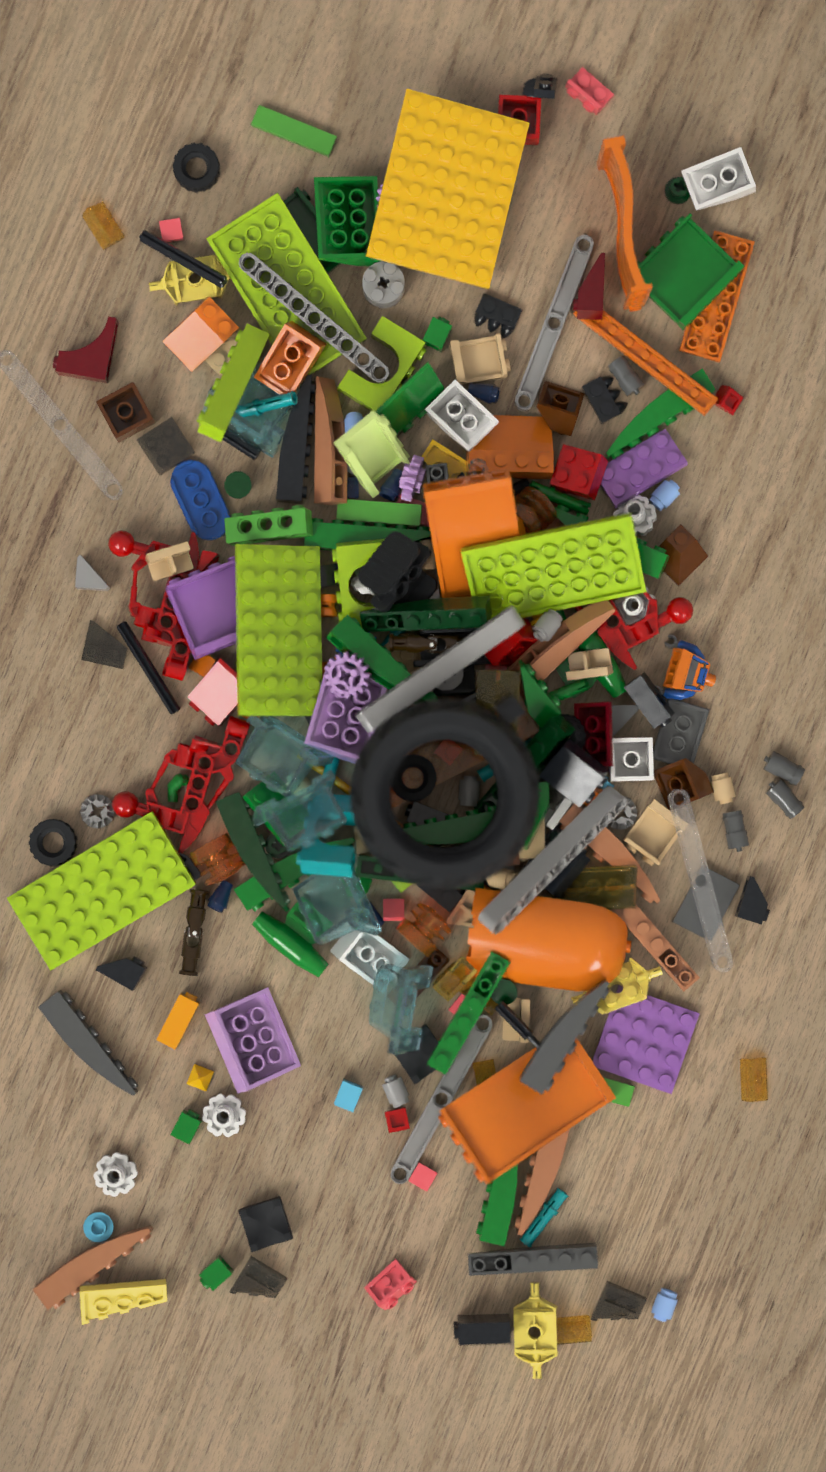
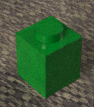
[423,317,452,353]
[170,1109,203,1145]
[199,1255,234,1291]

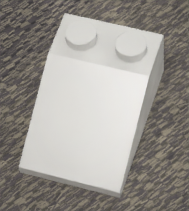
[681,147,756,211]
[425,380,499,452]
[330,918,410,993]

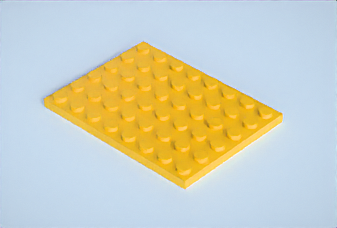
[365,89,529,289]

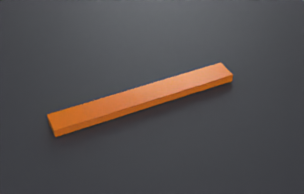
[573,310,718,416]

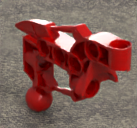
[108,530,199,681]
[573,591,694,670]
[112,716,251,853]

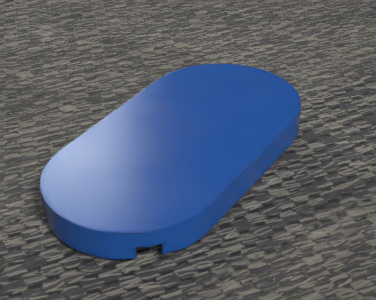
[170,460,230,541]

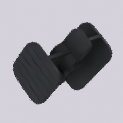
[358,532,437,612]
[413,628,491,696]

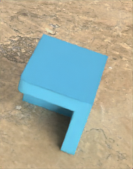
[334,1079,363,1112]

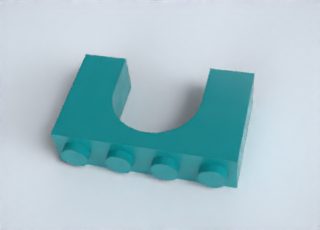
[297,793,356,877]

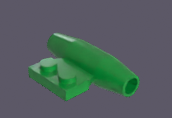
[556,631,626,698]
[252,898,333,978]

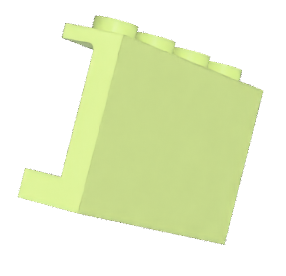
[334,410,410,498]

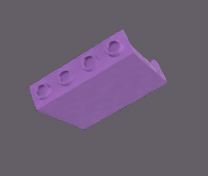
[165,556,236,660]

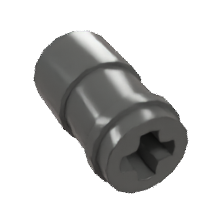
[608,356,644,397]
[764,751,805,785]
[766,779,804,819]
[722,810,749,852]

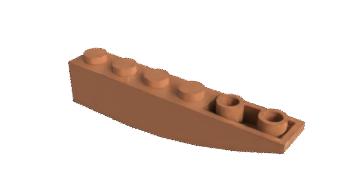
[314,377,348,505]
[506,600,616,698]
[559,803,660,904]
[601,886,700,992]
[514,1129,570,1235]
[33,1225,153,1310]

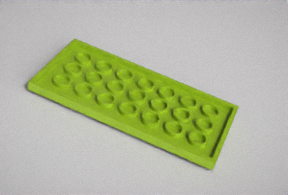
[206,193,367,378]
[461,513,646,619]
[235,544,322,717]
[7,811,197,971]

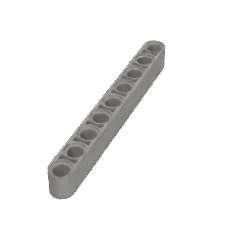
[239,253,390,383]
[355,606,525,733]
[478,786,627,934]

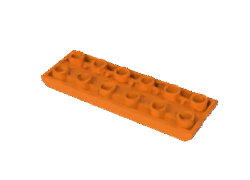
[679,230,755,363]

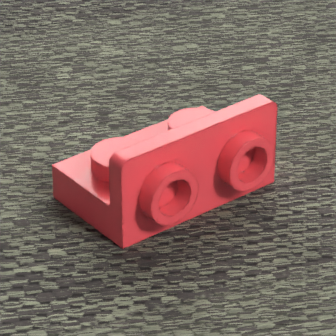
[566,67,614,115]
[364,1259,417,1310]

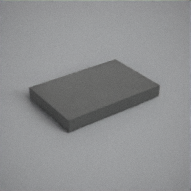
[653,699,710,764]
[672,865,740,942]

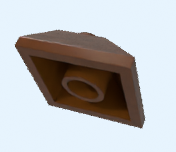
[536,381,585,436]
[659,524,708,586]
[654,758,714,810]

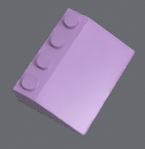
[304,662,386,764]
[205,987,301,1093]

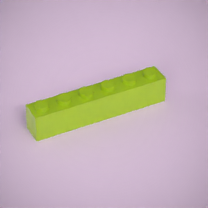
[197,323,270,442]

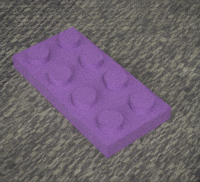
[600,429,688,508]

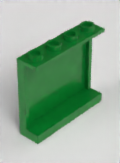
[637,213,745,331]

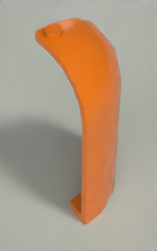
[466,888,632,991]

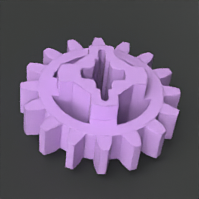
[399,455,426,502]
[323,651,371,699]

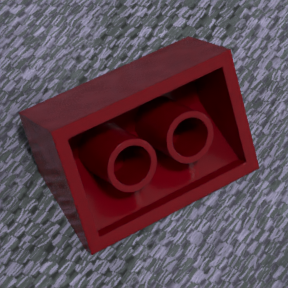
[574,702,613,767]

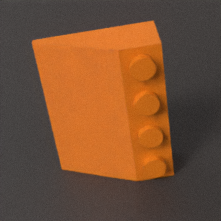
[466,415,554,479]

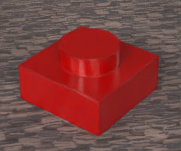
[385,1107,410,1133]

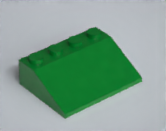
[314,176,381,266]
[375,362,445,437]

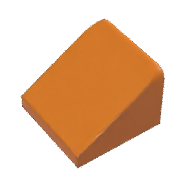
[189,655,217,677]

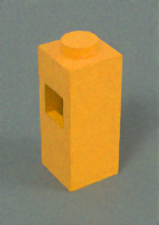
[156,991,200,1049]

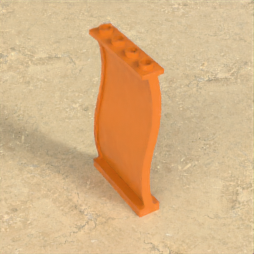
[597,135,652,312]
[423,469,531,629]
[438,1038,616,1184]

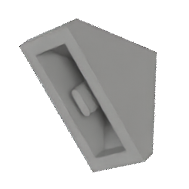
[75,555,111,591]

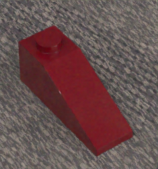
[573,253,605,320]

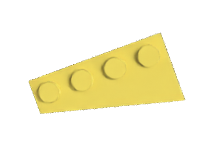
[80,1279,167,1325]

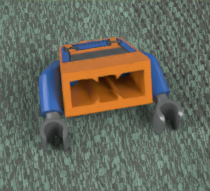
[655,634,716,700]

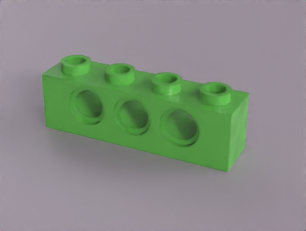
[224,505,313,546]

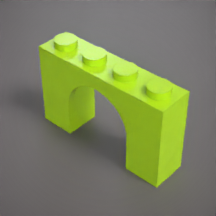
[338,316,427,412]
[332,539,385,628]

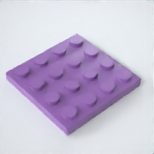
[592,985,700,1094]

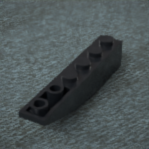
[276,375,316,504]

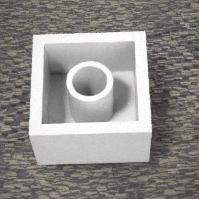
[609,737,654,782]

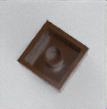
[96,382,156,443]

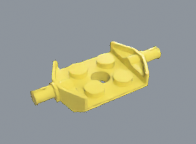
[149,255,231,305]
[571,958,663,1015]
[513,1282,559,1379]

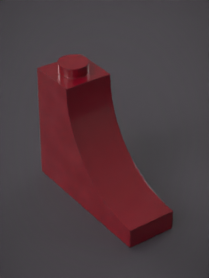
[53,316,119,384]

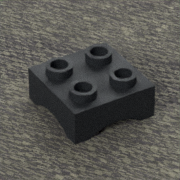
[391,1024,438,1084]
[238,1196,293,1253]

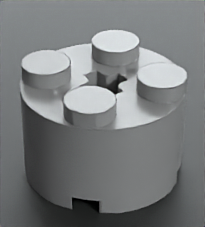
[362,261,405,309]

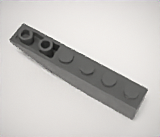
[519,979,610,1094]
[38,990,138,1096]
[468,1243,598,1276]

